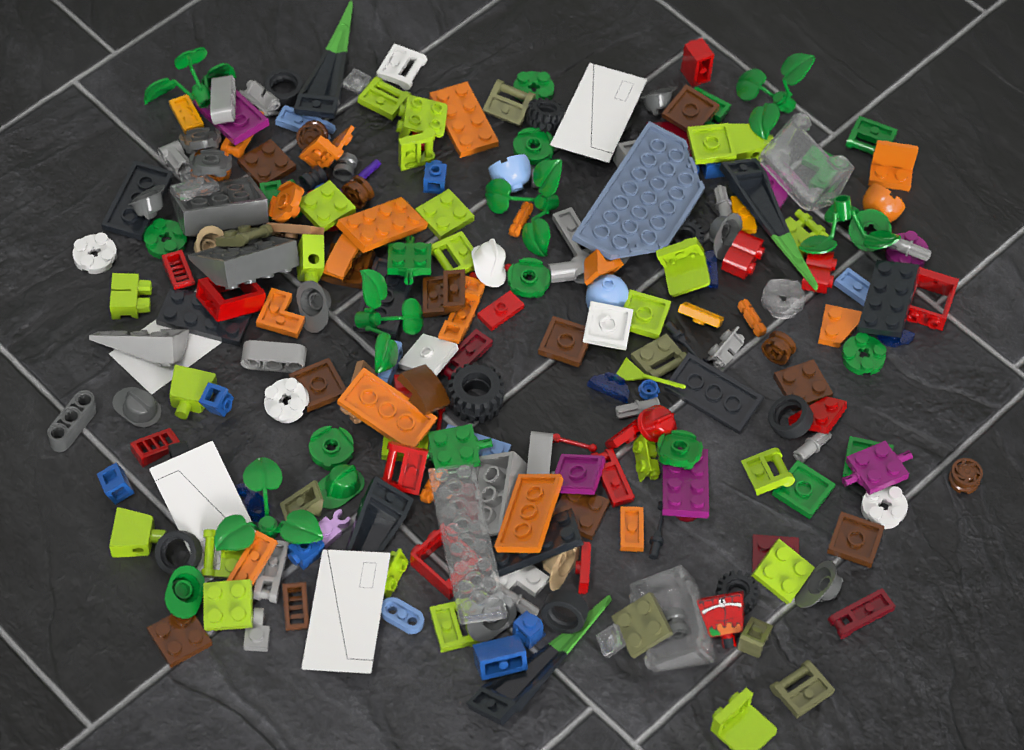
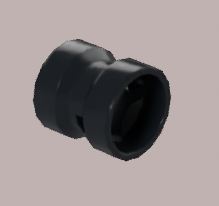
[299,165,328,193]

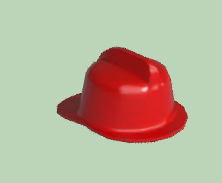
[637,405,677,443]

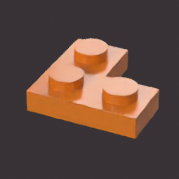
[256,288,305,339]

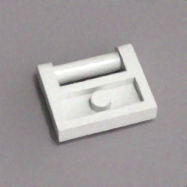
[377,44,427,90]

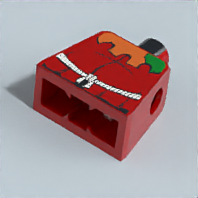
[697,591,744,649]

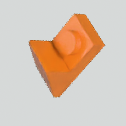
[584,249,624,286]

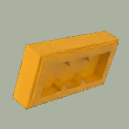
[169,94,204,134]
[730,196,757,234]
[678,302,724,328]

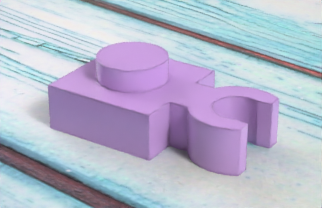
[318,509,351,549]

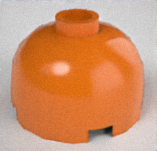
[862,184,906,223]

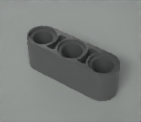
[47,390,97,452]

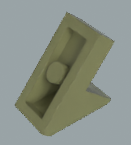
[280,480,324,521]
[738,617,773,658]

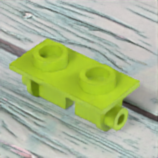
[632,434,660,482]
[384,548,409,599]

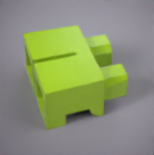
[110,273,152,320]

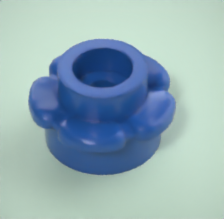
[638,379,660,400]

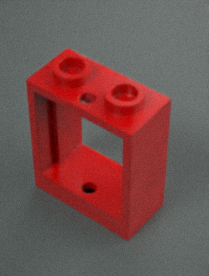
[906,267,959,331]
[196,277,266,322]
[410,525,483,600]

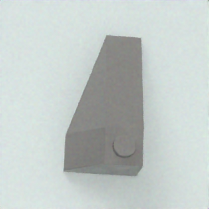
[89,329,189,367]
[472,451,527,537]

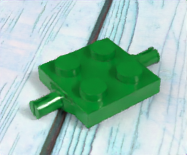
[387,236,432,285]
[427,424,493,475]

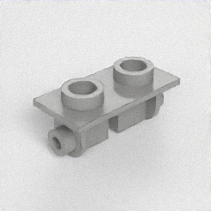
[239,80,281,116]
[707,326,745,369]

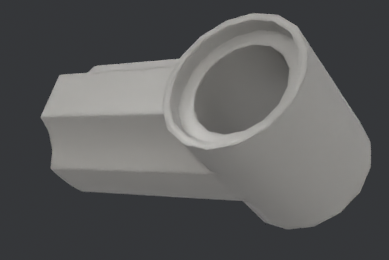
[158,140,191,177]
[548,255,587,284]

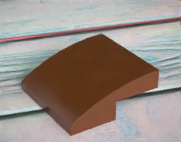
[321,243,376,289]
[423,269,465,318]
[397,364,451,415]

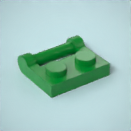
[846,116,898,155]

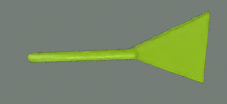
[612,357,686,389]

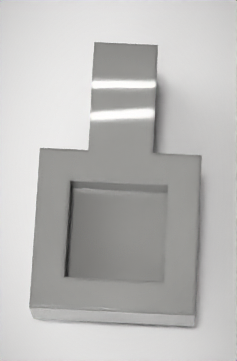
[243,608,270,652]

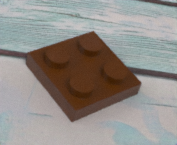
[662,84,720,132]
[237,139,296,187]
[538,316,589,368]
[289,358,346,413]
[773,359,833,412]
[552,493,610,541]
[827,511,885,568]
[147,614,212,668]

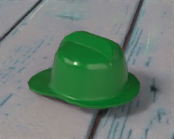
[318,464,365,509]
[164,565,205,619]

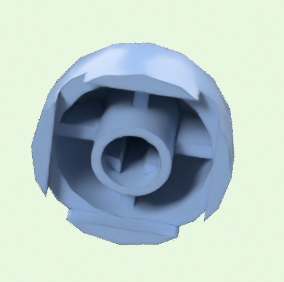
[488,154,531,193]
[585,274,629,308]

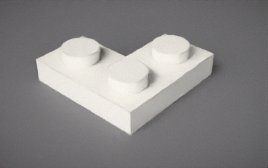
[484,565,550,597]

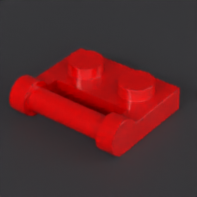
[380,441,428,495]

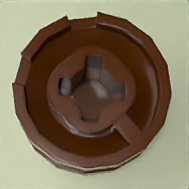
[296,120,329,150]
[341,175,374,209]
[761,331,796,365]
[948,458,983,494]

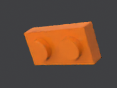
[620,506,644,552]

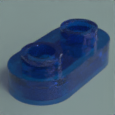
[235,483,270,522]

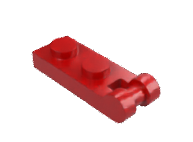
[590,448,635,508]

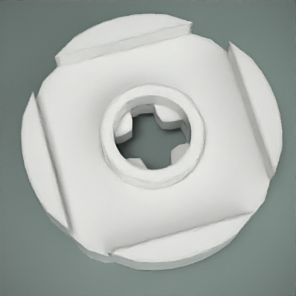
[73,233,117,274]
[264,378,309,423]
[861,486,908,529]

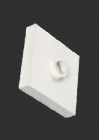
[583,301,633,351]
[398,334,459,376]

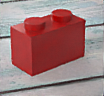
[681,38,714,88]

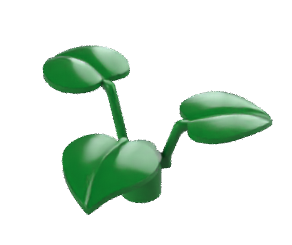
[144,47,236,108]
[736,53,816,140]
[485,159,562,257]
[799,195,901,254]
[355,269,423,373]
[214,457,323,551]

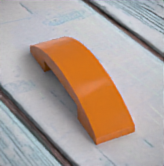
[323,233,359,280]
[438,276,486,344]

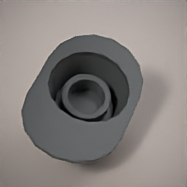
[639,86,678,116]
[128,184,165,220]
[709,213,743,260]
[296,280,331,333]
[112,387,162,428]
[795,560,843,608]
[467,594,517,642]

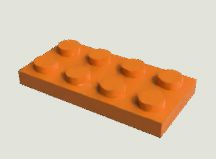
[429,82,499,158]
[336,197,428,253]
[337,367,438,447]
[494,474,564,553]

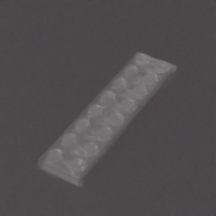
[428,464,507,625]

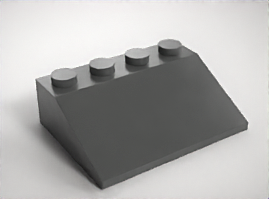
[168,176,269,237]
[188,236,300,289]

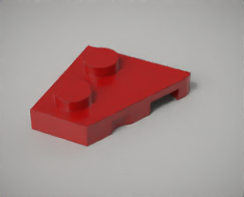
[788,396,847,434]

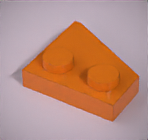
[818,304,862,348]

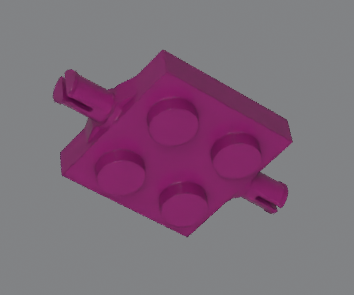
[841,441,913,495]

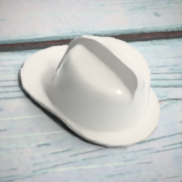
[471,239,506,287]

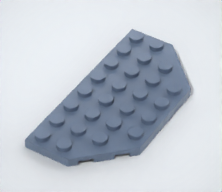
[572,121,705,260]

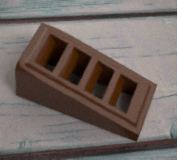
[282,582,309,631]

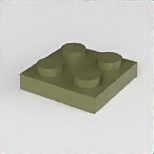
[611,592,674,658]

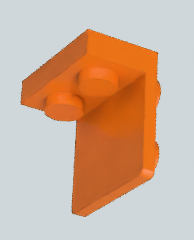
[299,125,355,169]
[868,140,919,192]

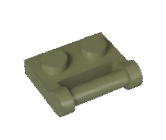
[483,79,536,128]
[215,224,273,247]
[631,333,687,382]
[770,660,835,718]

